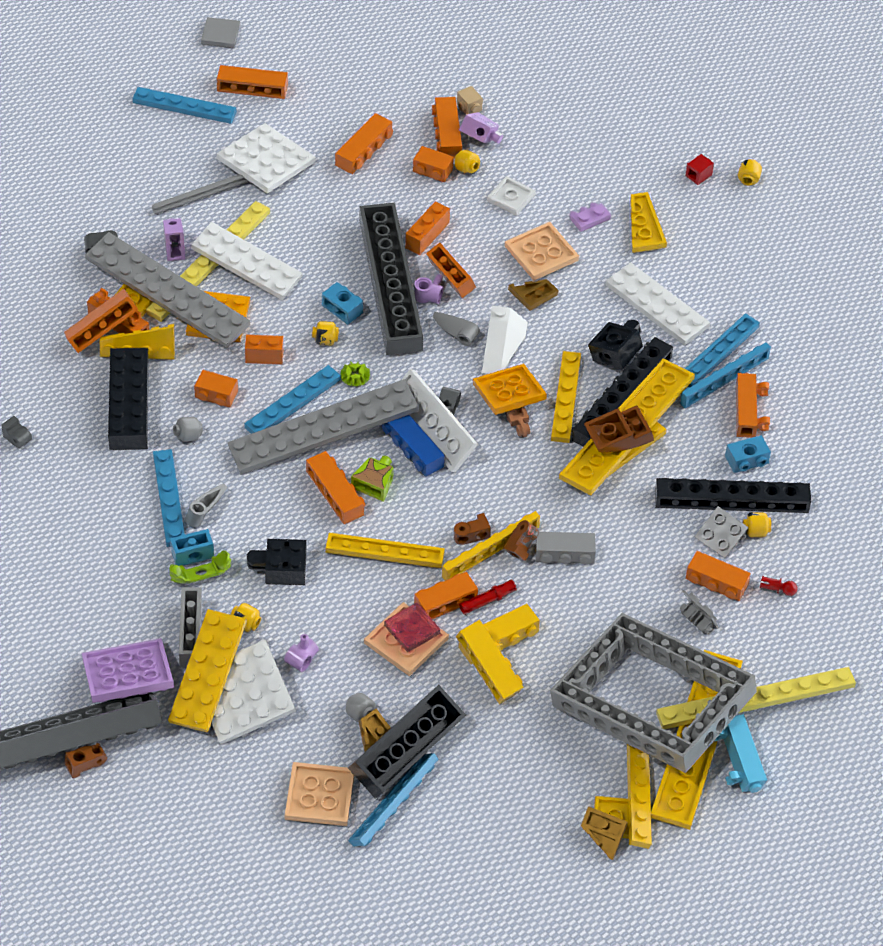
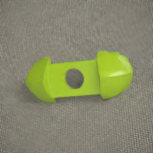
[169,550,231,584]

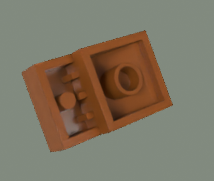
[584,405,654,452]

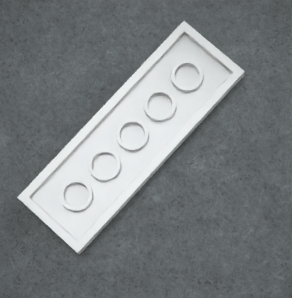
[191,222,303,301]
[605,262,710,346]
[402,369,478,473]

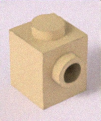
[457,86,483,115]

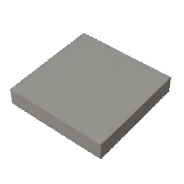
[201,17,240,48]

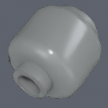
[173,417,203,442]
[346,693,376,722]

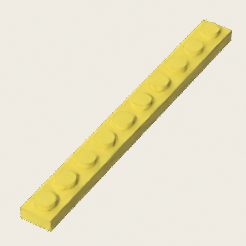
[146,201,270,322]
[656,667,856,730]

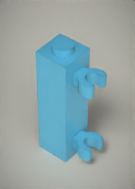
[714,714,767,793]

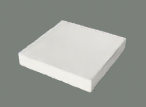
[487,176,536,216]

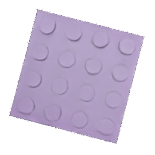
[82,638,174,703]

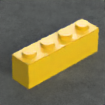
[458,603,540,664]
[456,619,524,704]

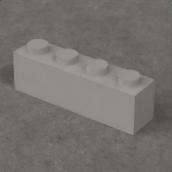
[179,587,202,668]

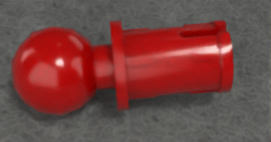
[760,576,798,596]

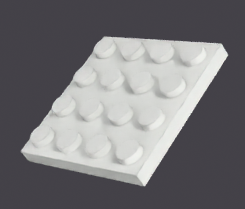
[216,123,316,193]
[211,639,296,745]

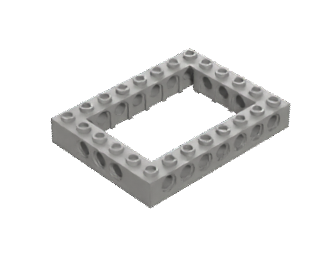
[550,613,757,773]

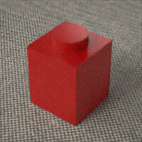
[685,154,714,185]

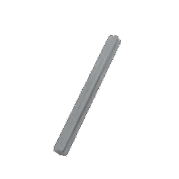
[152,174,249,214]

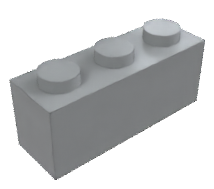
[535,532,596,564]

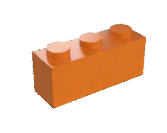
[405,201,450,255]
[426,242,476,298]
[685,551,751,601]
[414,572,478,621]

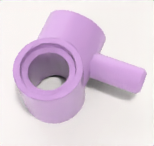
[414,274,444,304]
[284,634,319,672]

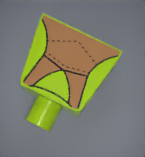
[351,455,394,502]

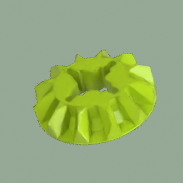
[340,361,370,386]

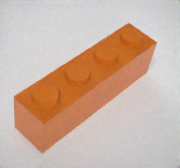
[217,65,288,99]
[432,97,462,159]
[335,113,393,174]
[64,289,138,353]
[306,451,365,524]

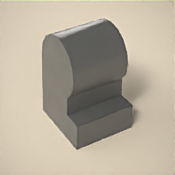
[1,416,32,449]

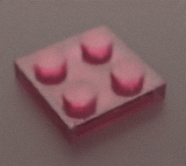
[384,602,440,653]

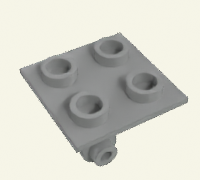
[694,506,748,558]
[680,590,719,635]

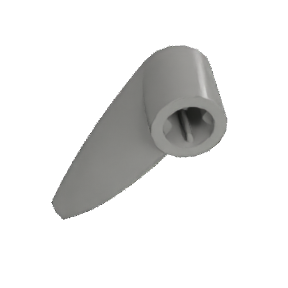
[433,312,480,346]
[185,484,227,527]

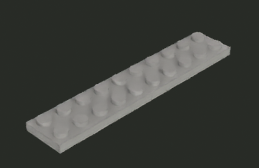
[85,232,250,348]
[228,379,419,475]

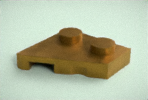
[508,279,559,311]
[358,708,390,752]
[581,806,628,860]

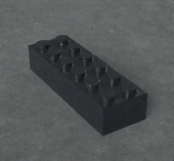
[108,348,149,450]
[348,685,466,799]

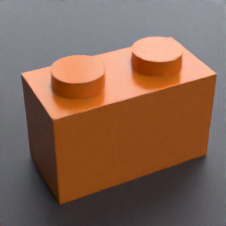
[413,146,454,183]
[245,334,284,365]
[194,370,238,407]

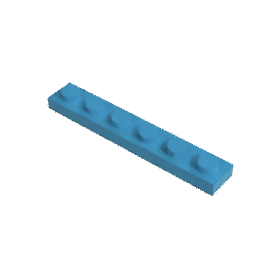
[132,87,237,124]
[685,313,760,388]
[680,342,771,409]
[244,365,341,434]
[153,449,185,547]
[348,753,438,846]

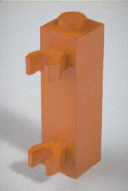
[87,288,149,334]
[736,373,770,438]

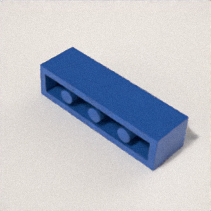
[382,415,445,477]

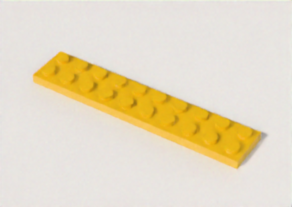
[559,358,695,495]
[651,650,743,830]

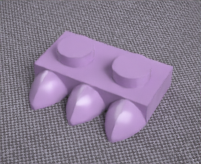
[570,202,611,232]

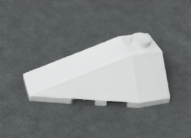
[482,306,528,375]

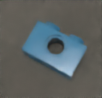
[322,282,363,325]
[725,435,771,473]
[170,529,214,566]

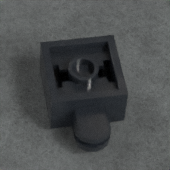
[588,320,643,369]
[246,539,307,586]

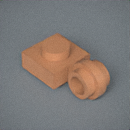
[505,406,530,437]

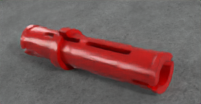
[459,579,517,615]

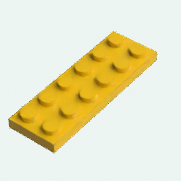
[168,609,247,733]

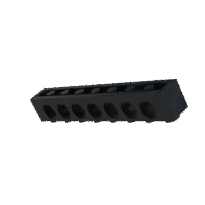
[571,337,673,447]
[655,478,811,513]

